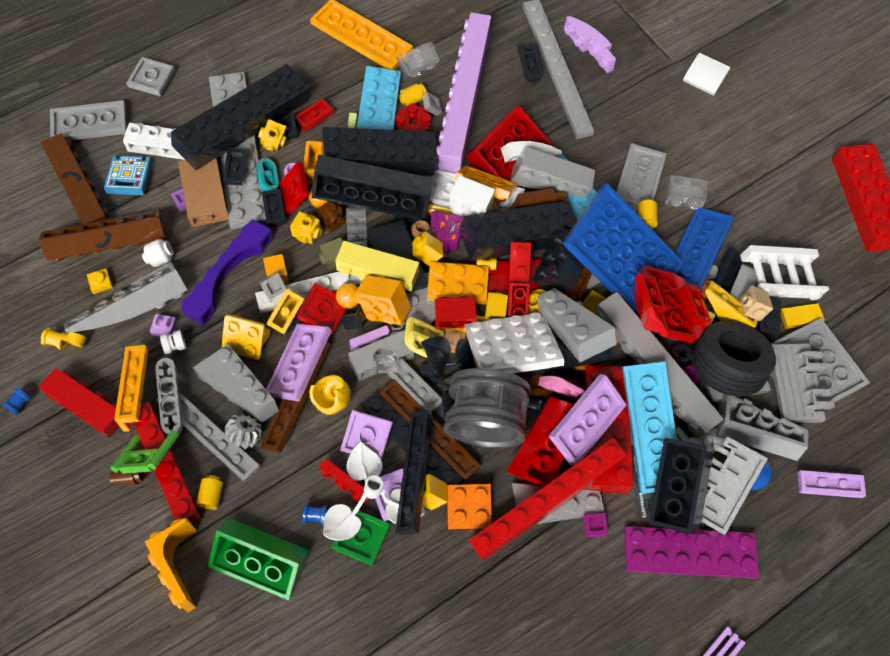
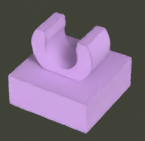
[150,314,177,336]

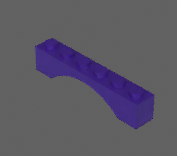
[181,219,273,326]

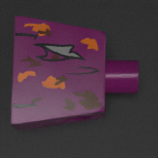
[430,211,463,257]

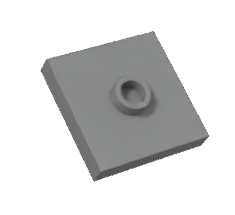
[126,57,175,96]

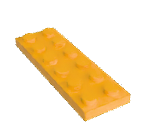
[310,0,413,70]

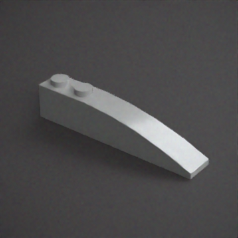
[64,261,187,333]

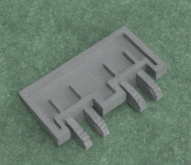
[771,344,835,423]
[701,436,768,535]

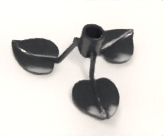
[420,336,475,418]

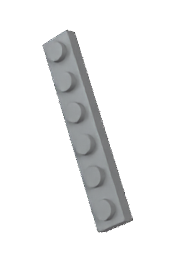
[156,386,260,483]

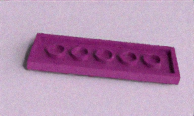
[624,526,759,579]

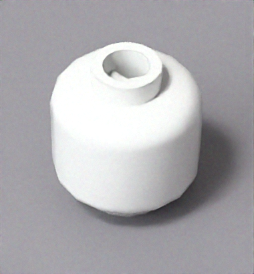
[142,239,174,267]

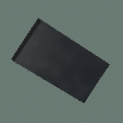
[367,220,428,294]

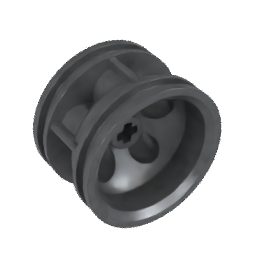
[443,368,531,448]

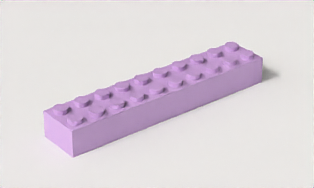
[436,13,491,174]

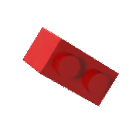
[434,296,477,329]

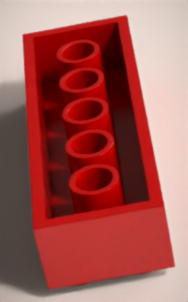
[832,143,890,252]
[582,365,633,494]

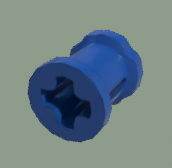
[1,388,31,415]
[302,503,328,525]

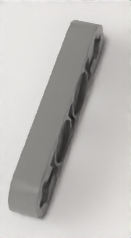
[156,358,183,436]

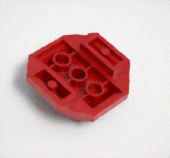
[632,265,711,343]

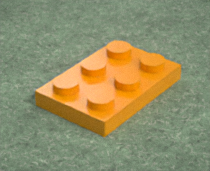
[454,165,518,200]
[427,262,489,305]

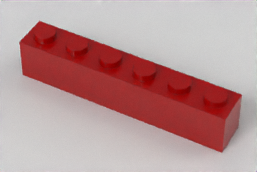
[133,402,203,524]

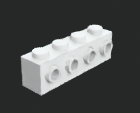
[123,123,185,160]

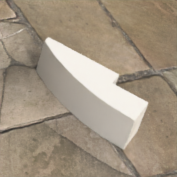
[501,141,562,163]

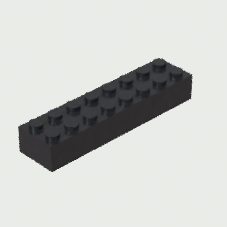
[171,64,311,170]

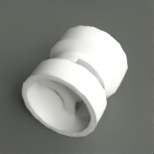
[160,330,186,354]

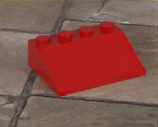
[464,105,554,181]

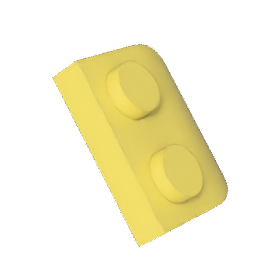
[404,317,444,358]

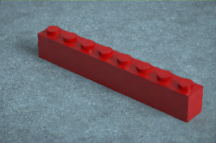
[469,438,627,561]

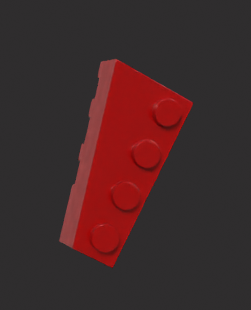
[506,397,574,487]

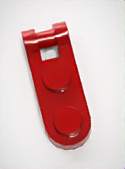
[319,460,371,504]

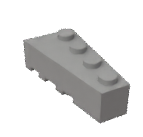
[510,146,595,198]
[537,288,616,362]
[193,344,279,423]
[716,394,808,461]

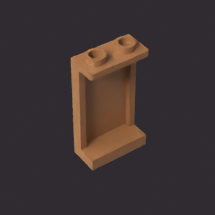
[178,158,229,227]

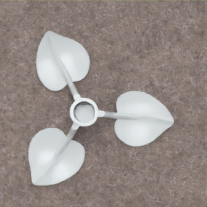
[323,442,425,541]

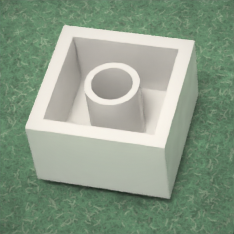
[450,175,495,216]

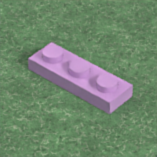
[797,470,866,498]

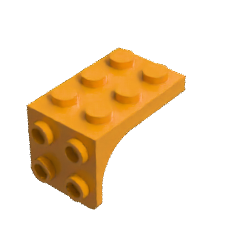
[145,518,196,612]

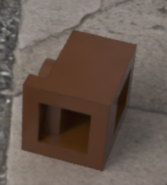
[317,201,345,233]

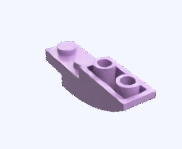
[564,16,616,73]

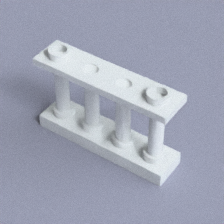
[740,245,829,300]

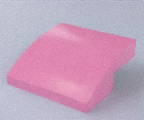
[539,376,586,401]

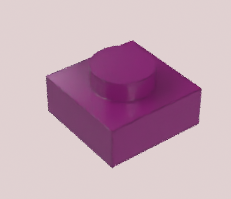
[583,513,608,538]

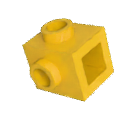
[258,119,286,151]
[290,211,322,245]

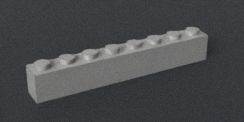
[594,292,724,439]

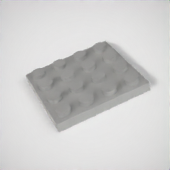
[770,318,870,411]

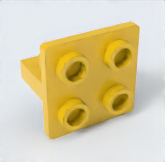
[222,314,271,360]

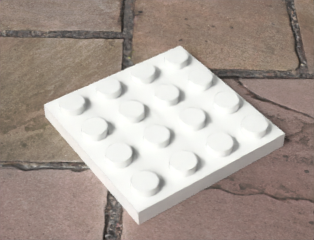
[465,313,564,374]

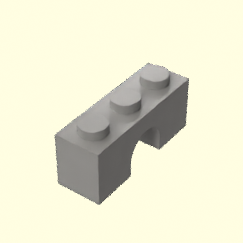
[348,330,414,381]

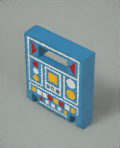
[104,155,152,195]

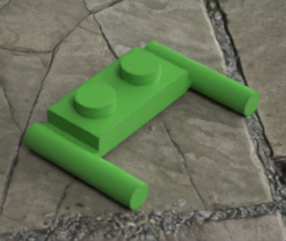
[111,430,179,474]

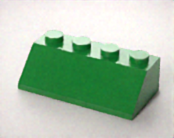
[208,518,309,600]

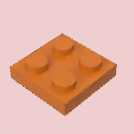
[447,484,492,529]

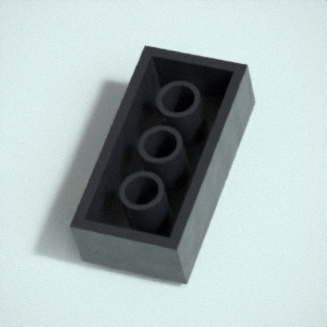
[649,438,714,535]

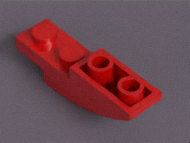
[507,242,531,318]

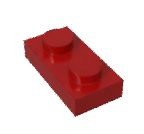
[294,98,334,132]

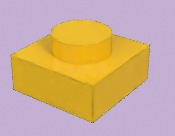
[87,269,113,294]

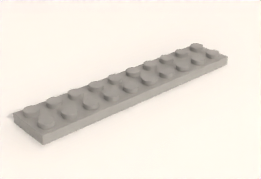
[209,72,267,229]

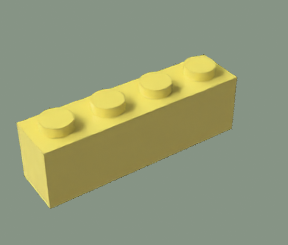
[335,241,419,292]

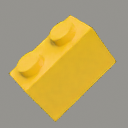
[266,289,304,335]

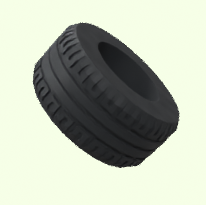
[691,321,776,397]

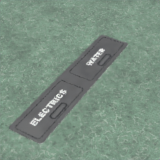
[631,446,652,524]

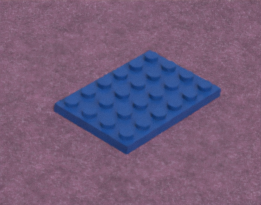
[562,183,684,320]

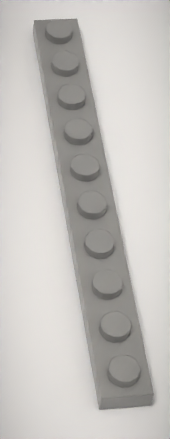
[523,0,594,139]

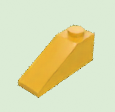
[705,281,758,328]

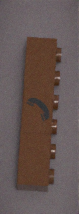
[40,133,110,224]
[39,210,165,261]

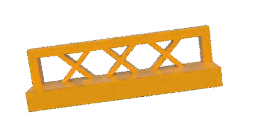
[114,345,149,432]

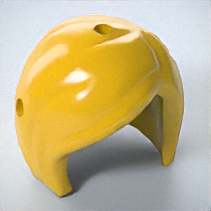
[309,375,351,415]

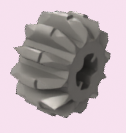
[225,413,262,449]

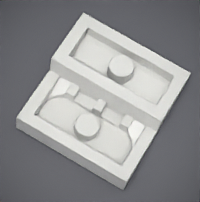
[683,53,730,96]

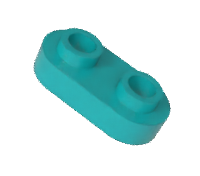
[256,158,279,191]

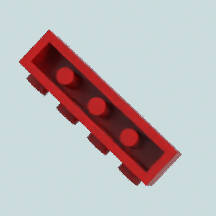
[38,368,119,438]

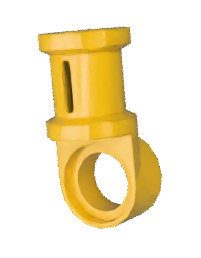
[41,327,86,350]

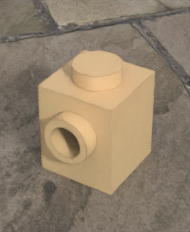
[739,286,773,321]

